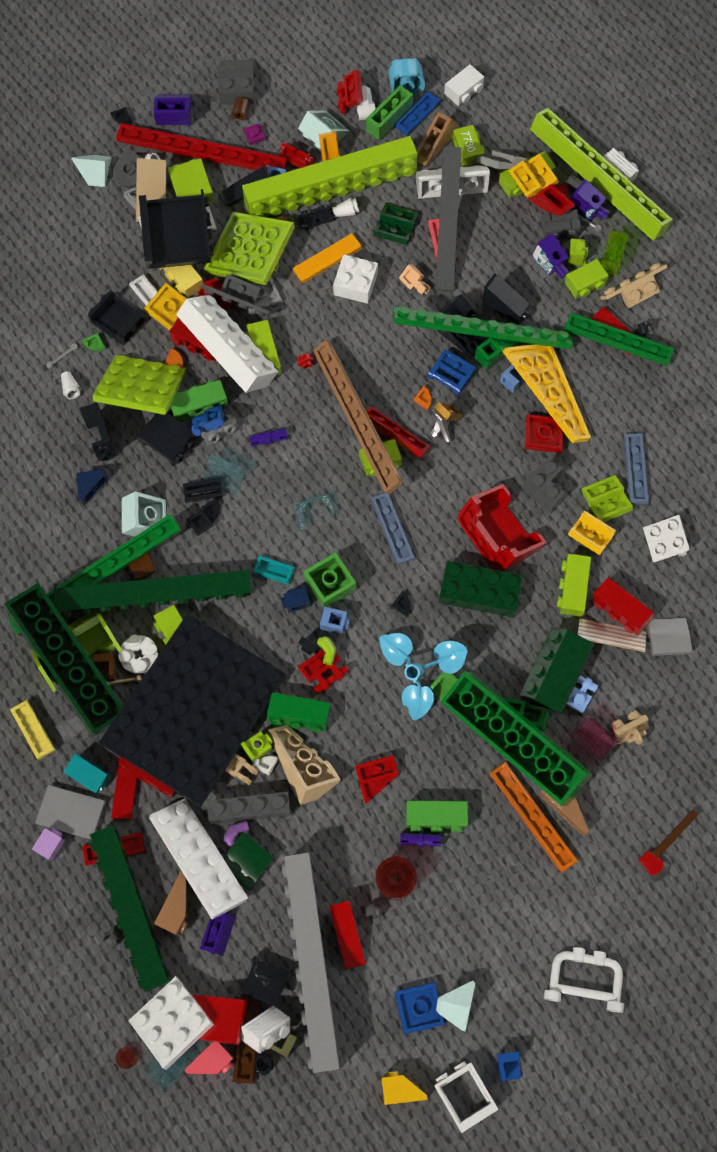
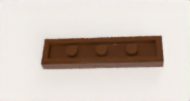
[232,994,262,1084]

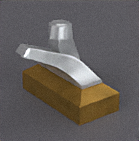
[430,402,464,442]

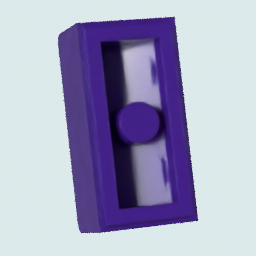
[200,912,236,956]

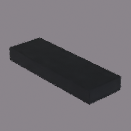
[221,165,271,207]

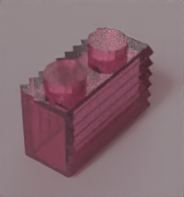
[571,715,619,761]

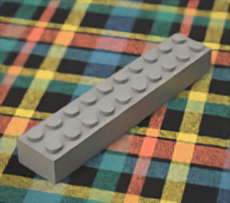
[281,853,340,1073]

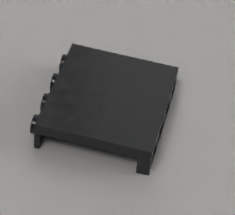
[139,189,214,269]

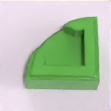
[81,333,106,351]

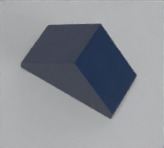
[76,470,108,506]

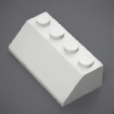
[416,165,490,199]

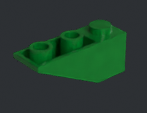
[475,338,524,370]

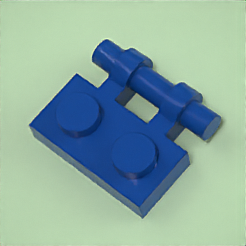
[192,405,224,436]

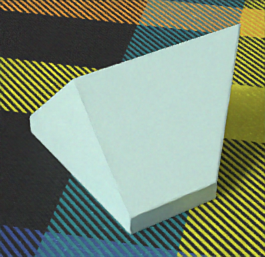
[71,155,111,187]
[436,981,475,1031]

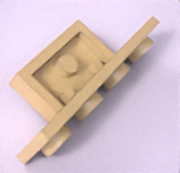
[600,263,668,308]

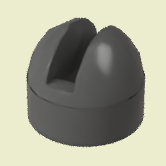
[365,903,382,919]
[103,928,121,947]

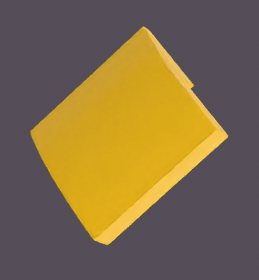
[508,154,559,198]

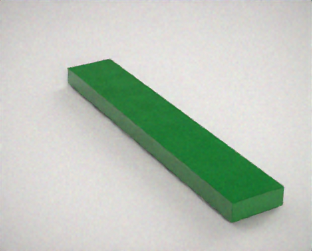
[564,313,674,367]

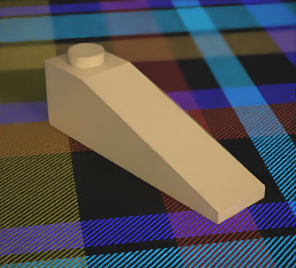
[269,725,341,805]

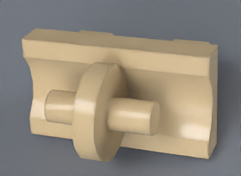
[612,710,649,745]

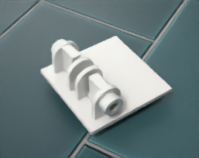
[643,515,690,562]

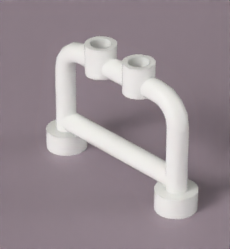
[544,947,624,1013]

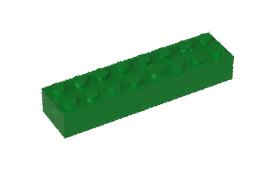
[441,671,592,806]

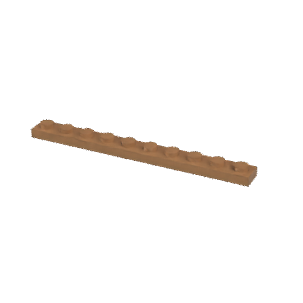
[313,340,403,494]

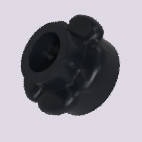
[255,1053,274,1075]

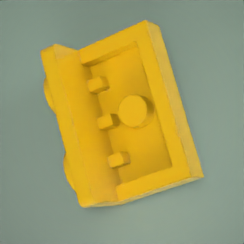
[568,511,616,555]

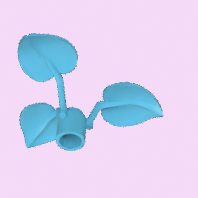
[379,633,468,720]

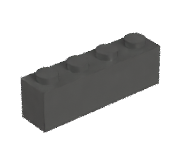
[207,792,291,824]

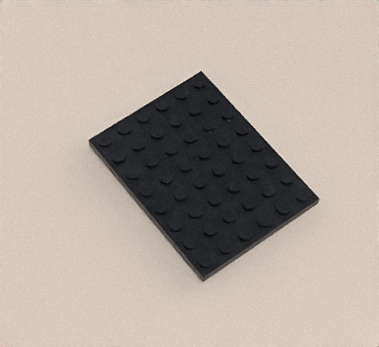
[99,613,287,807]

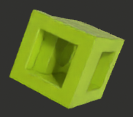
[568,239,588,266]
[241,731,273,763]

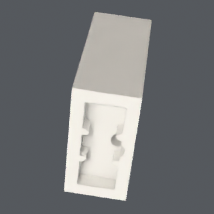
[434,1061,498,1133]

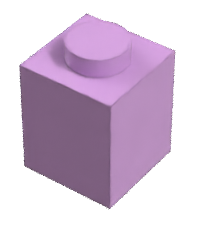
[32,828,65,862]

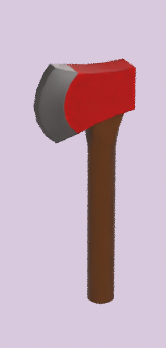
[638,810,698,881]

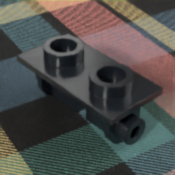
[298,204,335,230]

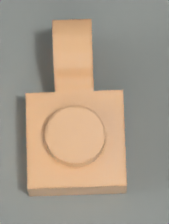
[399,264,431,294]

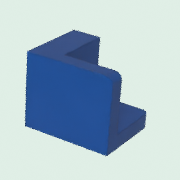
[496,1051,521,1081]

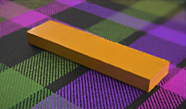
[293,233,362,284]

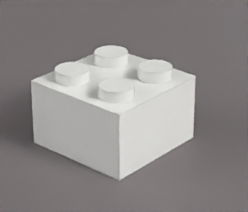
[333,254,378,304]

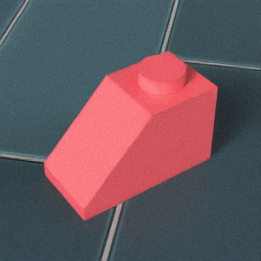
[184,1042,235,1074]

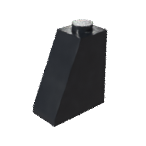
[482,273,530,325]

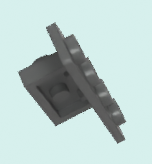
[201,274,271,317]

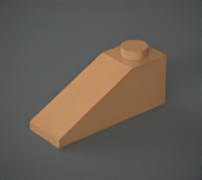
[416,112,459,167]
[539,790,589,836]
[154,871,189,936]

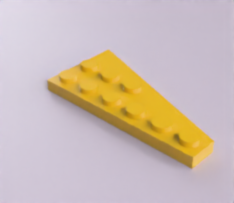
[503,344,591,443]

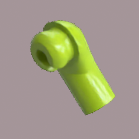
[317,636,336,665]

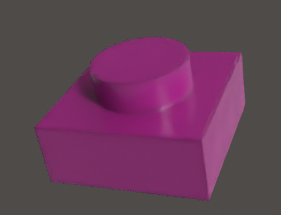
[243,123,265,145]

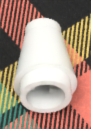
[333,198,359,218]
[61,372,81,399]

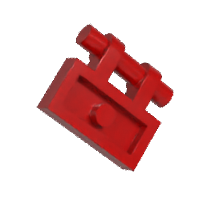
[336,69,363,114]
[298,649,349,694]

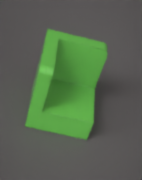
[430,672,458,700]

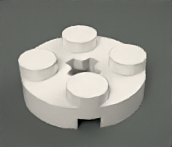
[119,635,158,674]

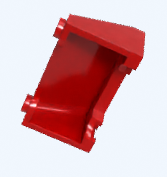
[458,484,547,572]

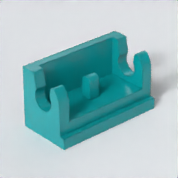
[63,753,113,793]

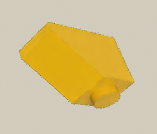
[382,1071,428,1105]

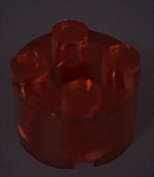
[375,856,417,901]

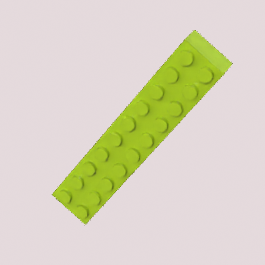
[242,136,417,217]

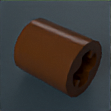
[231,97,250,121]

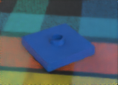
[394,982,445,1035]

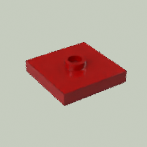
[524,414,563,453]

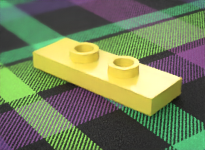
[10,699,56,760]

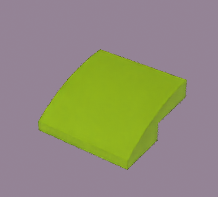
[582,475,633,522]

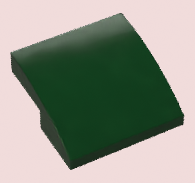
[374,203,419,246]
[223,832,275,891]

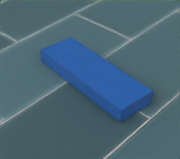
[395,91,441,136]

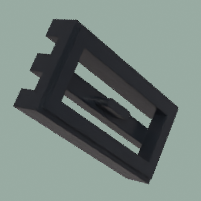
[183,478,223,503]

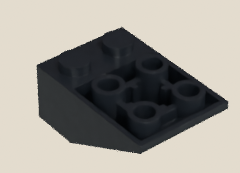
[437,294,489,359]

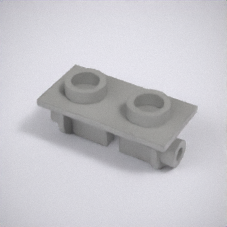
[200,414,239,446]

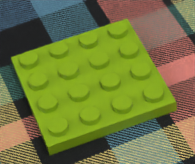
[204,212,295,285]
[93,355,186,415]

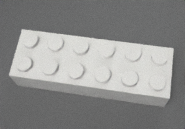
[176,295,279,393]

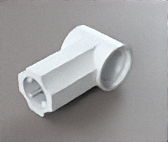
[357,86,375,121]

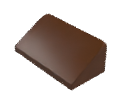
[129,552,157,580]

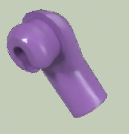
[224,820,249,847]

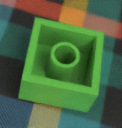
[303,552,357,609]

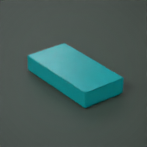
[253,555,295,585]

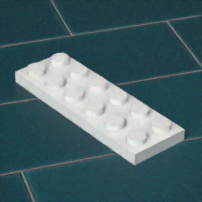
[149,798,248,920]

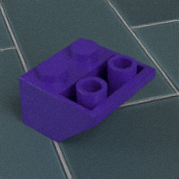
[153,94,192,125]

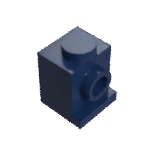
[280,584,311,613]

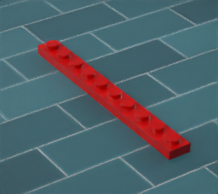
[116,123,287,170]

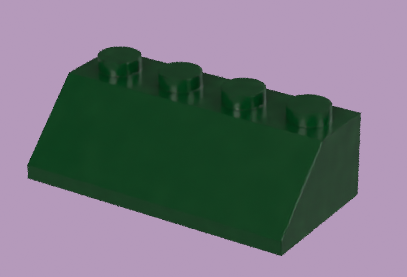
[520,627,594,713]

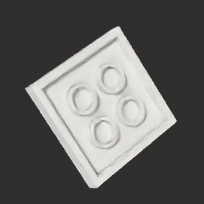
[128,976,214,1070]

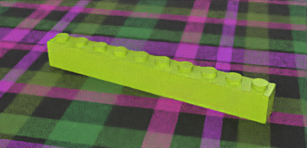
[530,108,673,241]

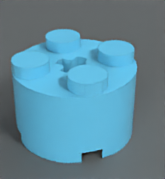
[388,58,425,98]

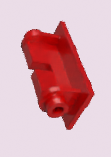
[279,142,317,168]

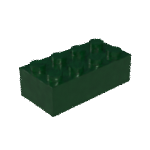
[439,561,523,618]

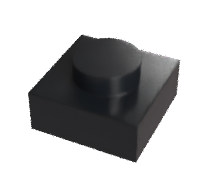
[186,509,213,536]
[298,636,320,655]

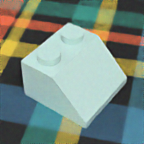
[298,111,350,149]
[122,491,166,537]

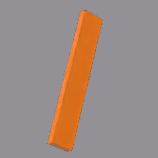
[489,762,578,873]

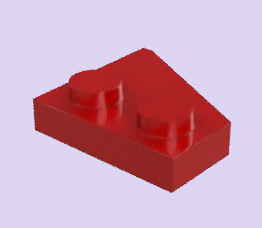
[355,755,399,803]

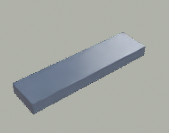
[624,433,649,505]
[370,493,415,566]

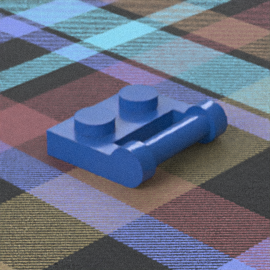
[427,349,476,395]

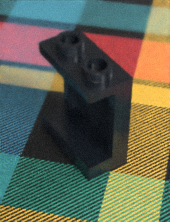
[88,290,146,346]
[79,402,116,461]
[137,413,197,467]

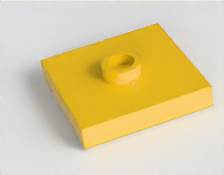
[144,283,187,330]

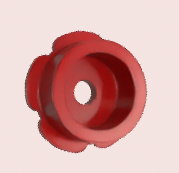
[297,353,315,369]

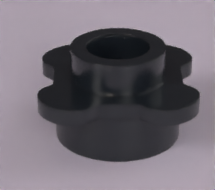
[634,321,654,336]

